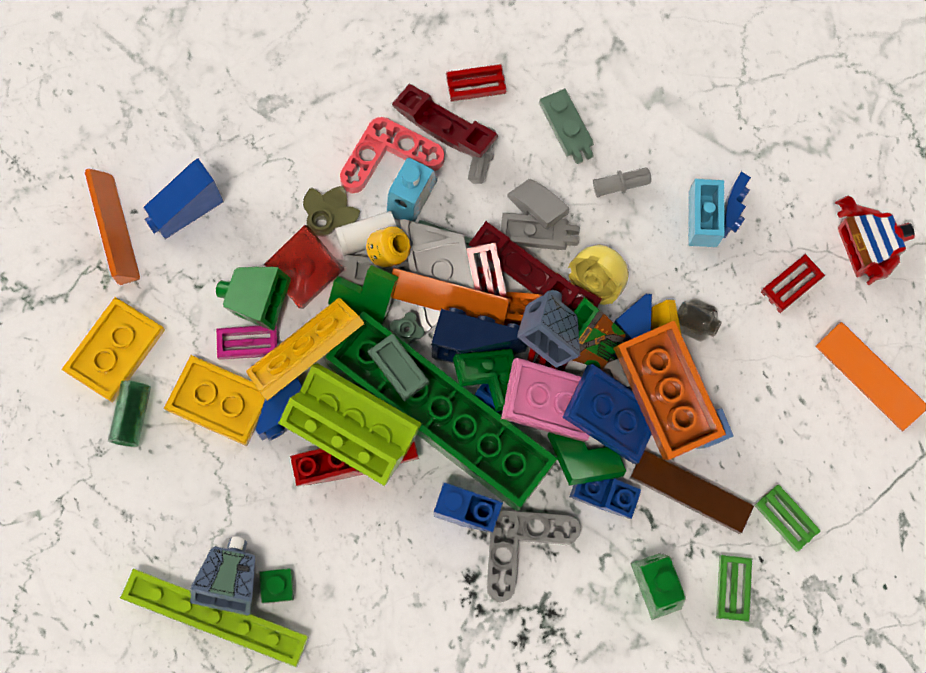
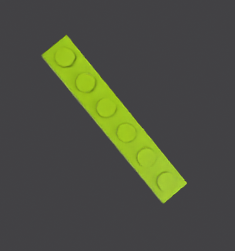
[120,569,309,667]

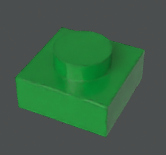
[259,568,294,604]

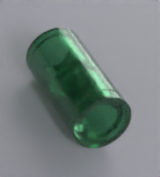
[108,381,151,447]

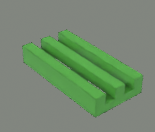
[754,484,821,552]
[716,555,752,622]

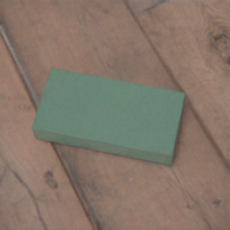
[368,333,429,402]

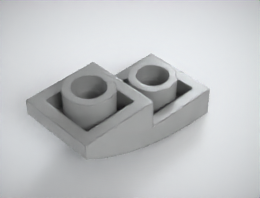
[507,179,569,230]

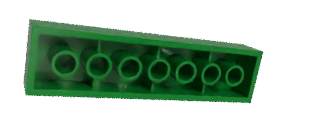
[325,311,558,512]

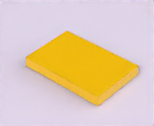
[62,297,165,403]
[164,355,265,446]

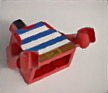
[835,196,915,285]

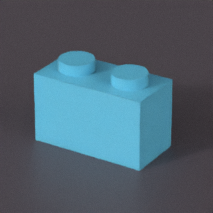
[688,179,724,247]

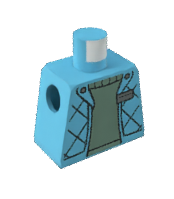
[387,158,437,222]

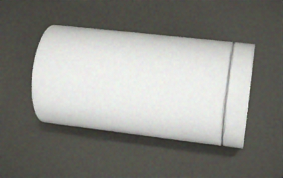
[335,211,397,256]

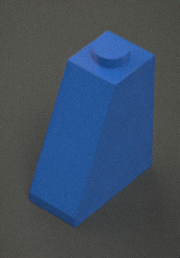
[144,158,224,239]

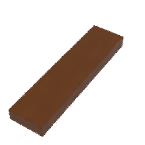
[630,450,754,534]

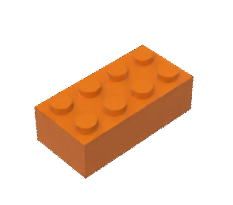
[614,320,726,460]

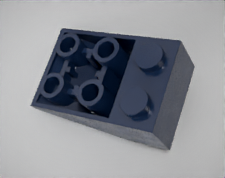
[431,308,527,364]

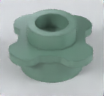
[390,312,424,345]

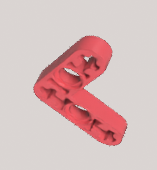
[340,117,444,193]

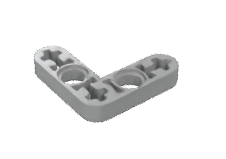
[487,511,581,602]

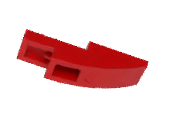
[290,439,419,487]

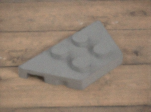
[400,219,475,332]

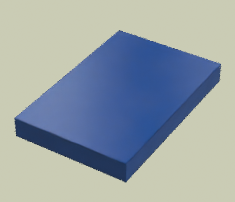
[562,364,652,464]

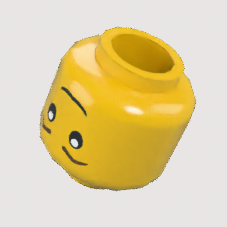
[366,226,411,267]

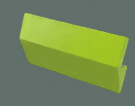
[278,362,422,486]

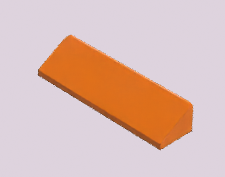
[85,168,140,285]
[392,268,511,325]
[815,322,926,431]

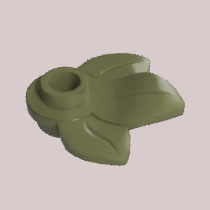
[303,186,360,237]

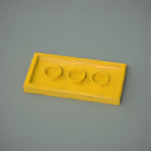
[246,298,365,401]

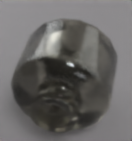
[677,298,722,342]

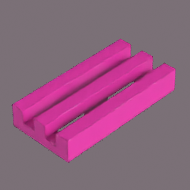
[216,326,278,360]

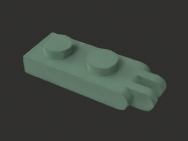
[539,88,593,164]

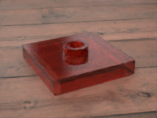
[264,225,344,309]

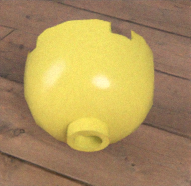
[568,245,629,305]

